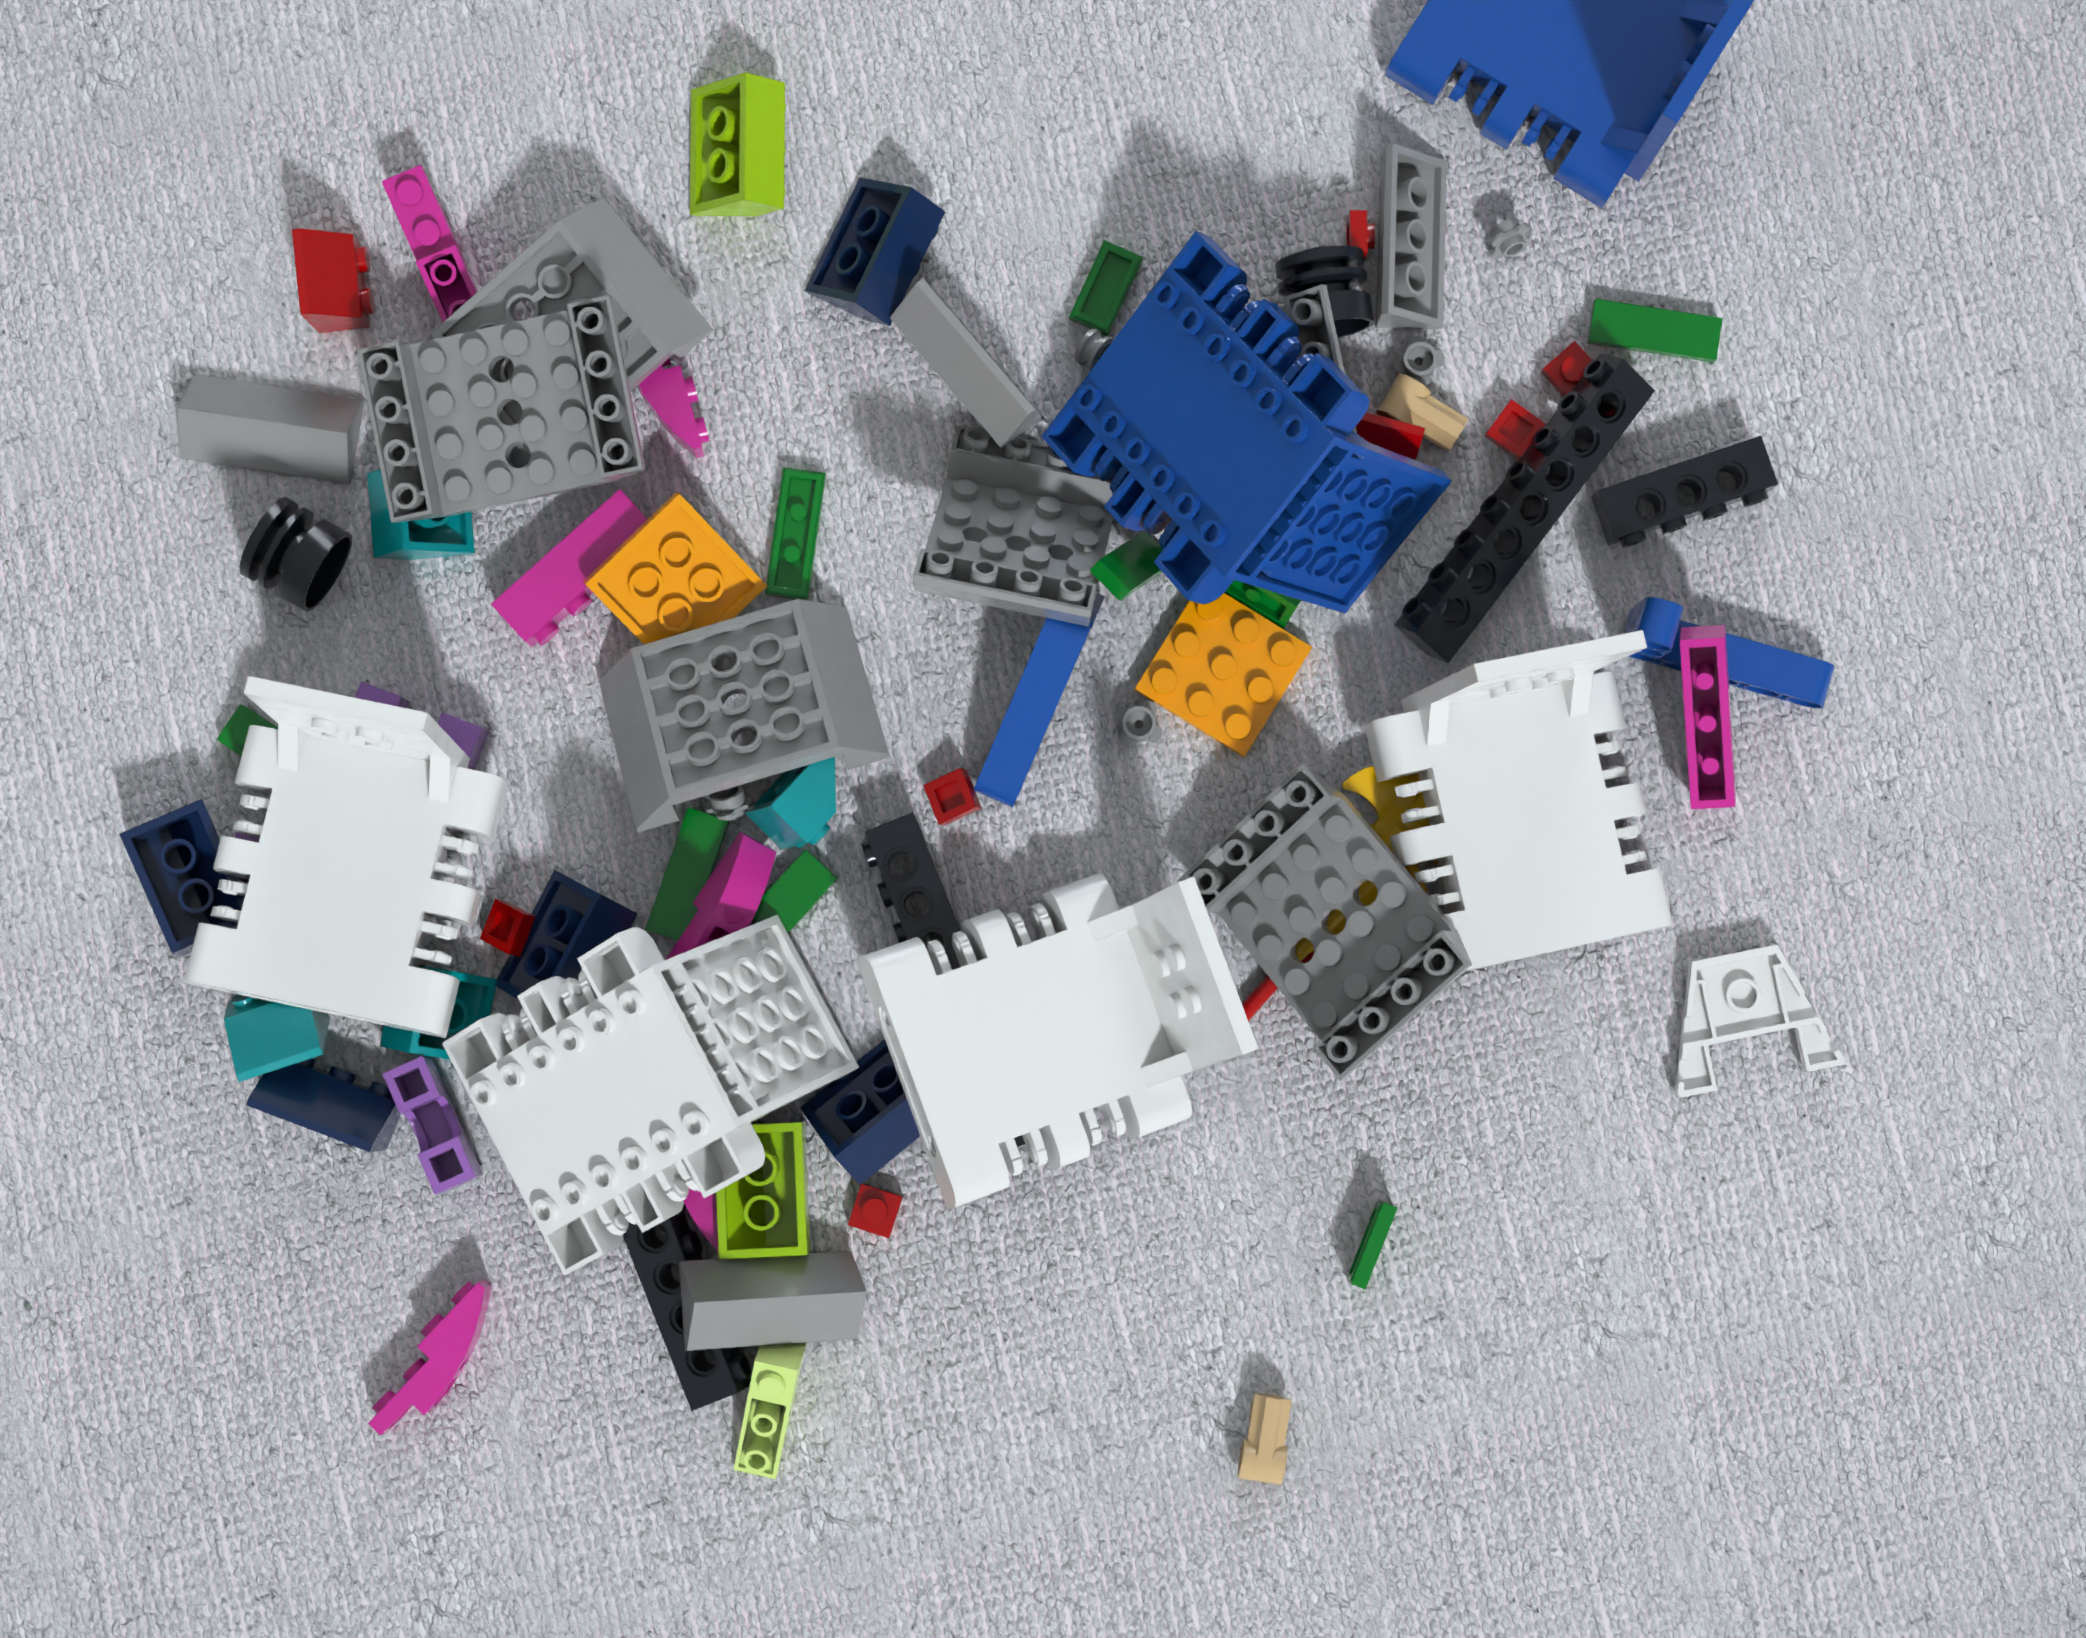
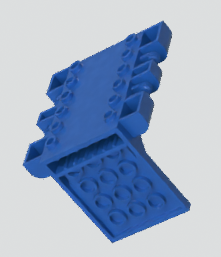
[1384,0,1754,208]
[1041,231,1452,613]

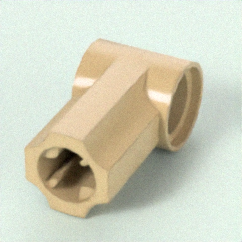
[1376,374,1469,452]
[1237,1393,1292,1485]

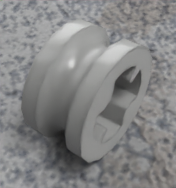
[1075,329,1113,371]

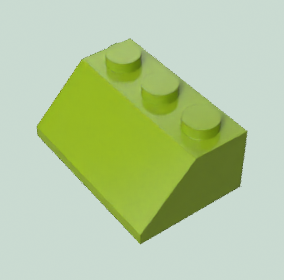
[690,72,786,216]
[716,1122,811,1259]

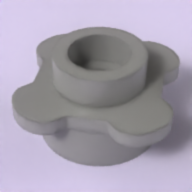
[1488,218,1531,259]
[1393,336,1445,386]
[1115,701,1162,748]
[705,785,755,821]

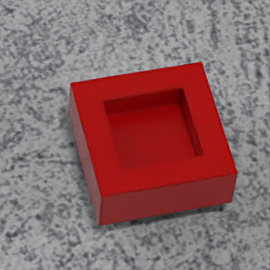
[1346,210,1375,259]
[1541,341,1592,397]
[1484,399,1546,460]
[923,768,982,826]
[479,899,536,957]
[848,1183,903,1238]

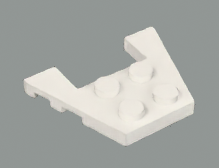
[1675,944,1845,1098]

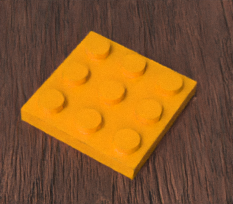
[583,491,767,644]
[1134,593,1312,758]

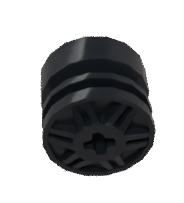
[1275,245,1374,338]
[239,497,352,612]

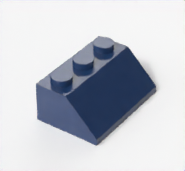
[804,177,945,326]
[119,799,245,958]
[495,870,638,1000]
[800,1039,920,1185]
[246,1058,401,1152]

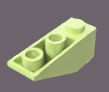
[733,1342,807,1479]

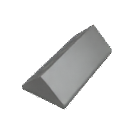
[1376,143,1447,330]
[890,277,1044,448]
[177,374,365,484]
[679,1251,867,1351]

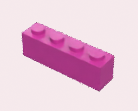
[491,489,647,647]
[1680,625,1736,809]

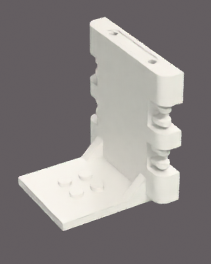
[1364,630,1673,971]
[184,676,508,1038]
[856,873,1259,1210]
[442,915,859,1276]

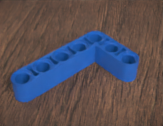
[973,593,1105,808]
[1624,597,1834,709]

